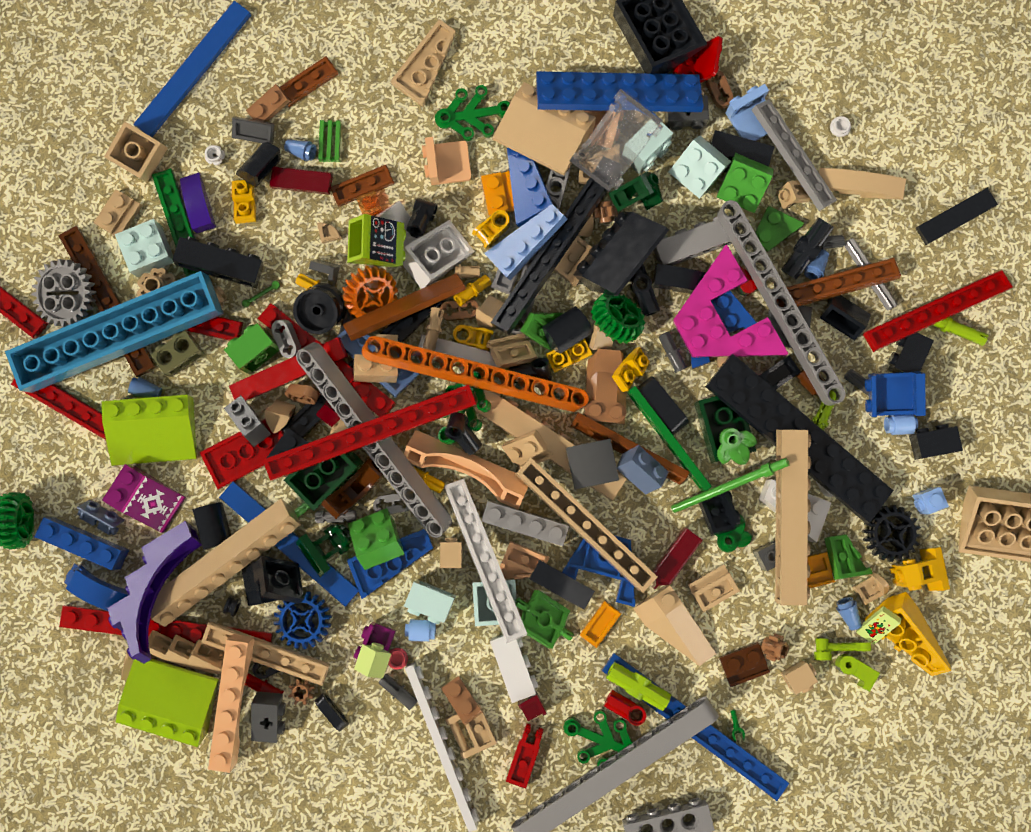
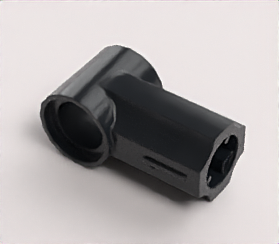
[406,198,438,238]
[509,358,552,383]
[445,412,482,455]

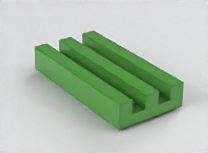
[318,120,341,162]

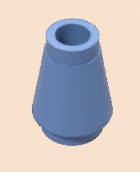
[284,139,317,161]
[804,249,830,280]
[128,377,162,398]
[836,597,862,630]

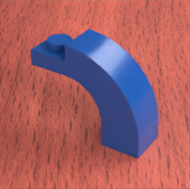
[64,563,129,611]

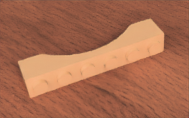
[404,430,528,509]
[208,634,255,773]

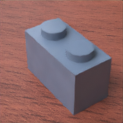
[616,445,668,495]

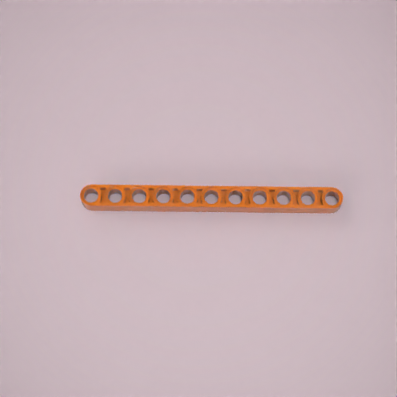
[362,336,589,412]

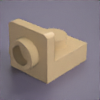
[776,181,811,209]

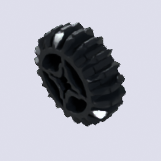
[862,505,922,562]

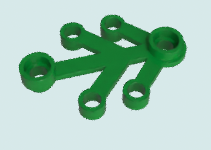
[435,85,510,141]
[438,371,491,445]
[563,709,633,766]

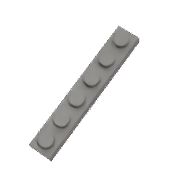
[752,99,837,211]

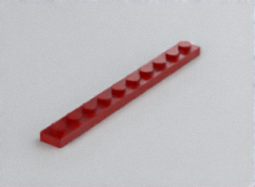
[263,384,476,481]
[59,605,273,644]

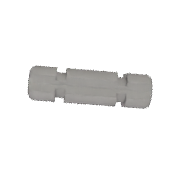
[315,510,357,523]

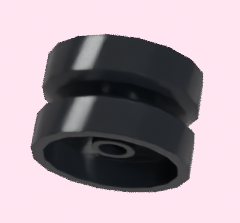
[293,283,346,334]

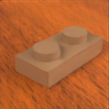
[246,84,291,122]
[441,676,483,725]

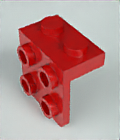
[673,36,723,83]

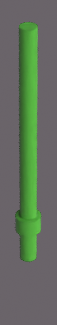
[671,458,790,513]

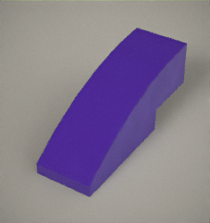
[180,172,216,234]

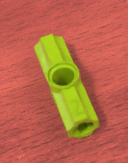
[606,661,672,711]

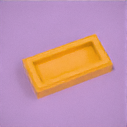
[579,601,622,648]

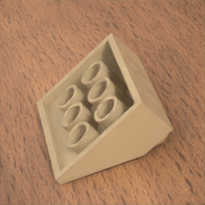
[492,82,596,176]
[958,485,1031,562]

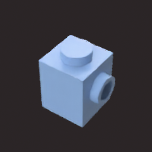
[912,487,949,514]

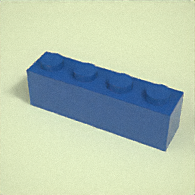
[34,517,129,570]

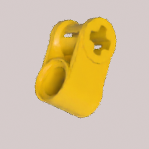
[472,210,510,249]
[453,325,494,352]

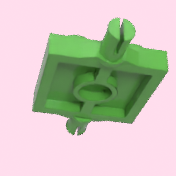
[515,590,574,649]

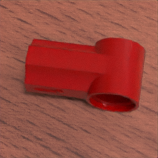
[603,689,646,726]

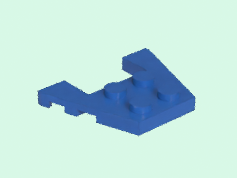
[691,291,757,369]
[562,535,635,607]

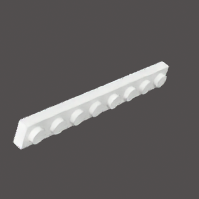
[444,479,527,644]
[405,662,480,832]

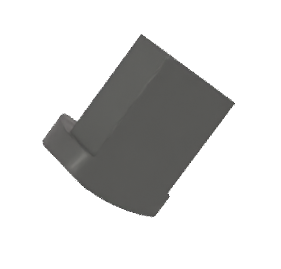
[309,259,340,287]

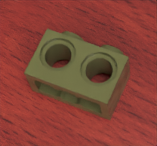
[150,331,205,377]

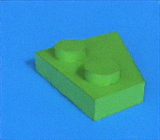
[755,206,804,252]
[520,312,564,350]
[824,535,873,580]

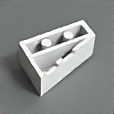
[759,479,831,543]

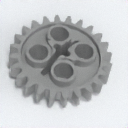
[31,259,96,327]

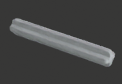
[844,238,898,310]

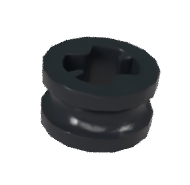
[223,595,242,617]

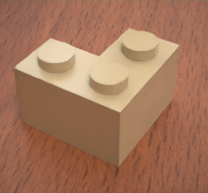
[354,334,398,383]

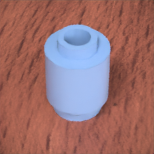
[884,414,918,435]
[405,619,436,642]

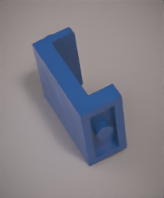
[865,371,926,418]

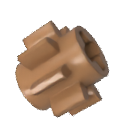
[593,200,618,223]
[761,634,789,662]
[288,678,316,705]

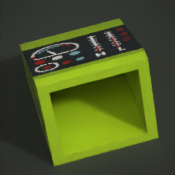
[347,214,406,268]

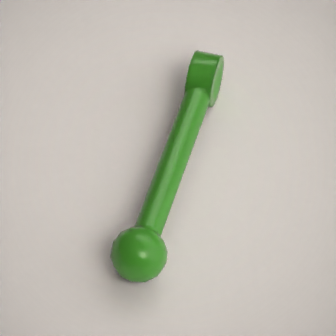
[242,281,280,307]

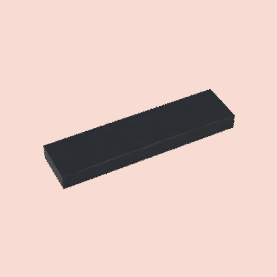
[915,187,998,245]

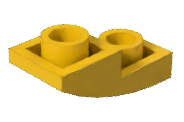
[232,180,256,224]
[546,338,593,373]
[612,347,650,392]

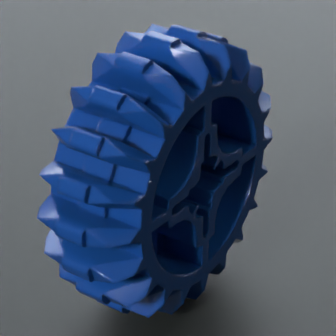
[274,591,332,649]

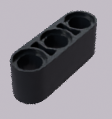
[637,376,689,436]

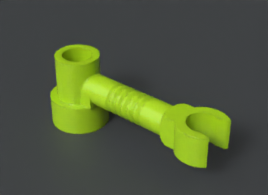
[814,638,871,660]

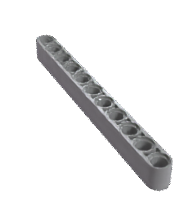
[717,200,846,406]
[296,342,452,538]
[511,696,719,832]

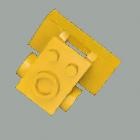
[890,547,950,591]

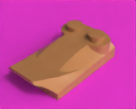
[583,349,627,425]

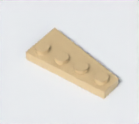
[390,19,456,107]

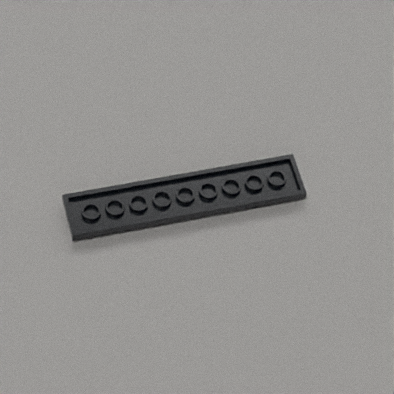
[705,354,894,523]

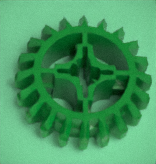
[591,293,646,344]
[0,492,34,550]

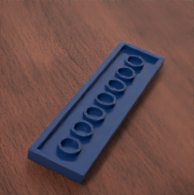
[536,71,704,112]

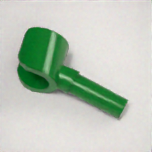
[730,710,745,743]

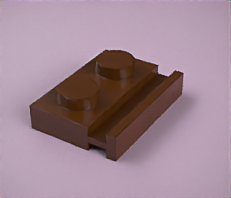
[718,642,770,687]

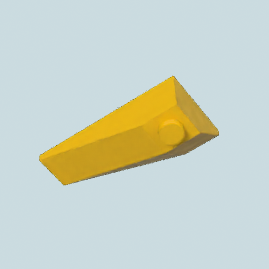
[865,592,952,676]

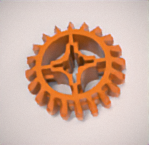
[342,265,399,318]

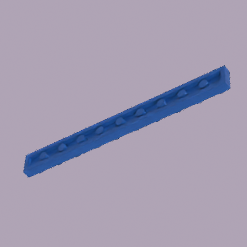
[602,653,789,801]

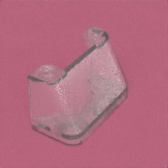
[569,89,663,192]

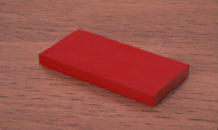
[199,418,284,489]

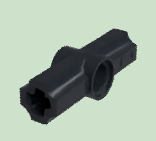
[781,217,834,280]
[630,264,660,317]

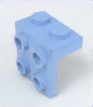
[725,84,769,141]

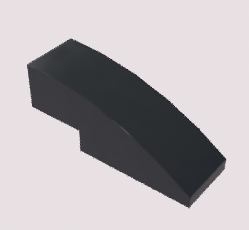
[653,264,706,294]
[759,355,801,390]
[529,560,595,610]

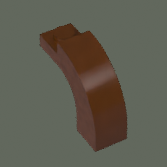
[321,458,385,519]

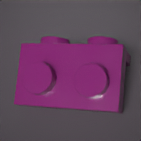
[353,622,396,664]

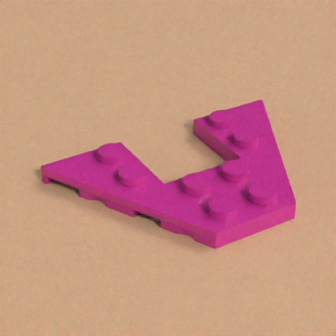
[673,245,789,358]

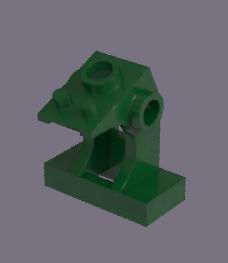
[608,172,663,212]
[296,524,352,577]

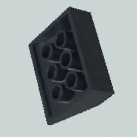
[613,0,708,74]
[573,211,669,296]

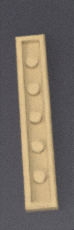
[201,621,331,686]

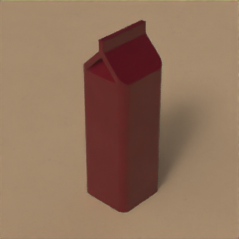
[651,527,703,589]

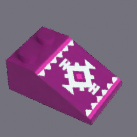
[102,464,186,533]

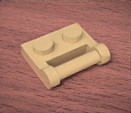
[445,703,497,759]

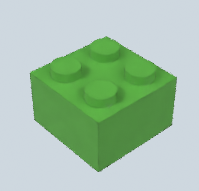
[717,153,774,213]
[224,323,279,375]
[348,508,404,570]

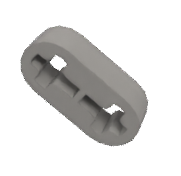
[271,320,301,358]
[373,494,410,514]

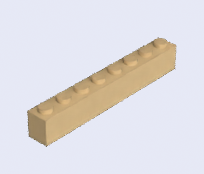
[474,390,626,501]
[775,430,811,605]
[515,458,658,593]
[150,499,301,627]

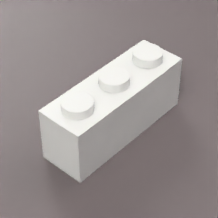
[490,635,538,703]

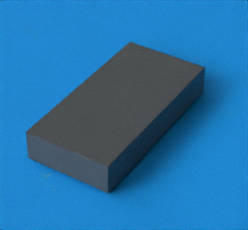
[232,116,275,144]

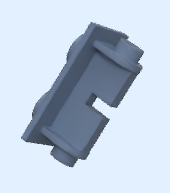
[77,500,125,535]

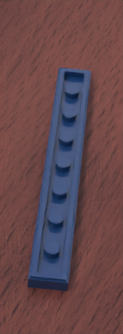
[133,1,251,137]
[219,481,359,607]

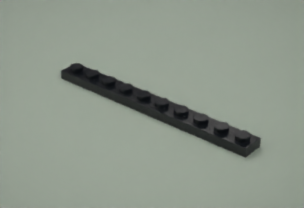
[491,157,623,335]
[282,299,446,438]

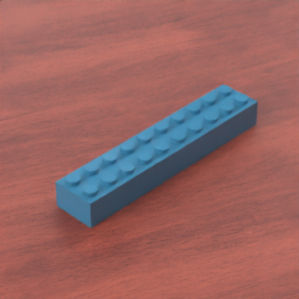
[5,271,224,393]

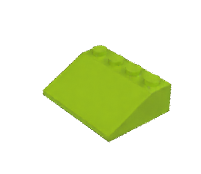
[101,395,197,466]
[116,659,219,747]

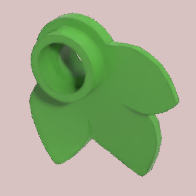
[717,428,757,465]

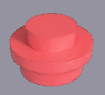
[388,648,408,670]

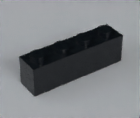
[172,237,264,289]

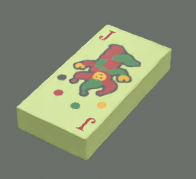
[856,606,902,645]

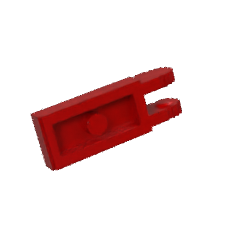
[506,723,544,789]

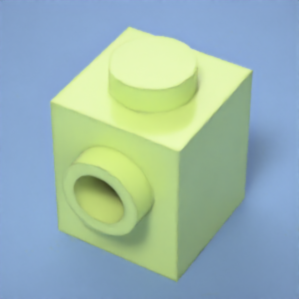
[354,642,391,678]

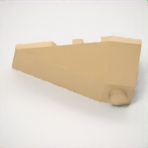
[633,585,716,666]

